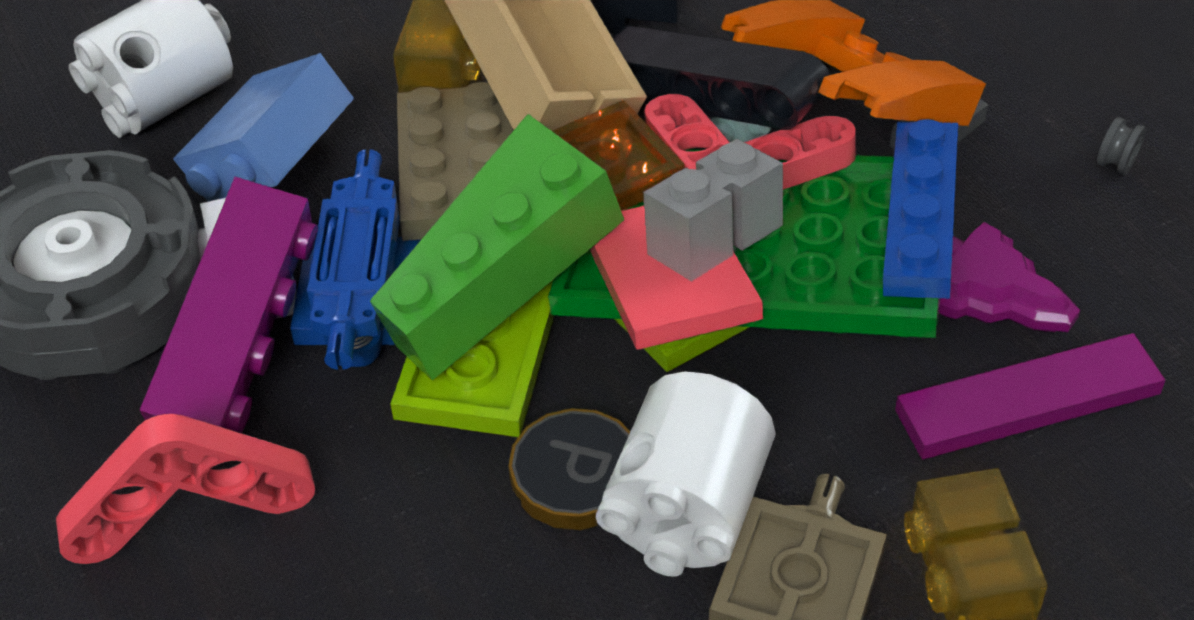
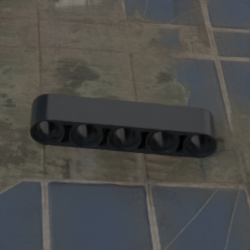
[612,26,830,130]

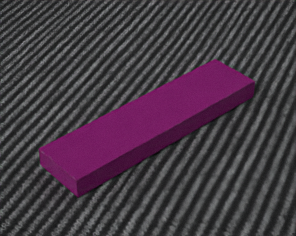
[895,333,1165,460]

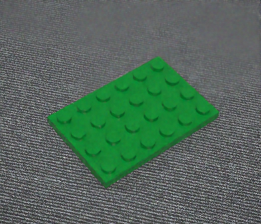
[548,146,940,338]

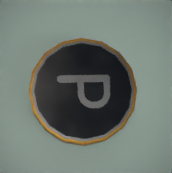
[508,408,630,530]

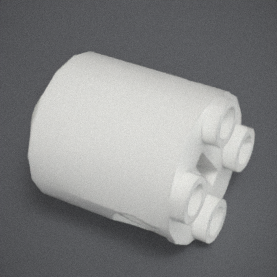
[69,0,233,138]
[595,371,776,577]

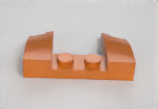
[721,0,986,126]

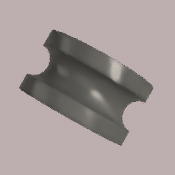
[1097,117,1147,175]

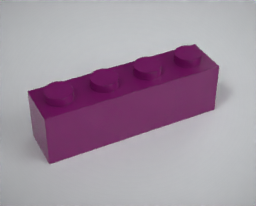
[139,177,318,433]

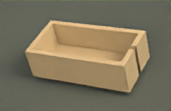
[444,0,647,147]

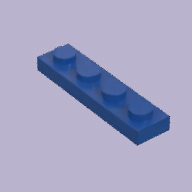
[883,119,958,299]

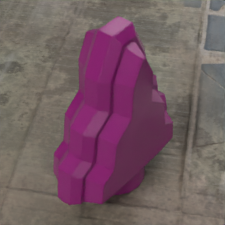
[939,222,1080,332]

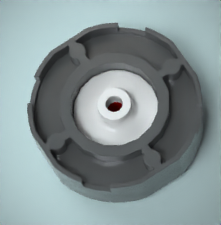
[0,150,201,380]

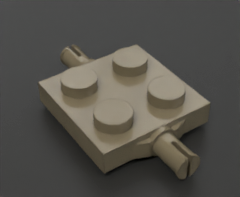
[709,474,887,620]

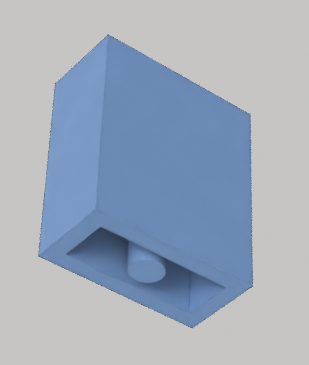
[173,53,354,202]

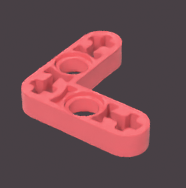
[644,94,856,190]
[56,414,315,564]

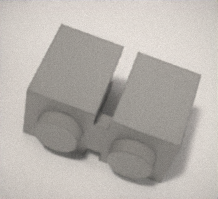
[643,139,783,282]

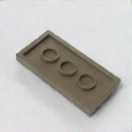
[397,82,513,241]

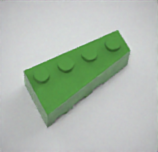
[370,114,624,380]

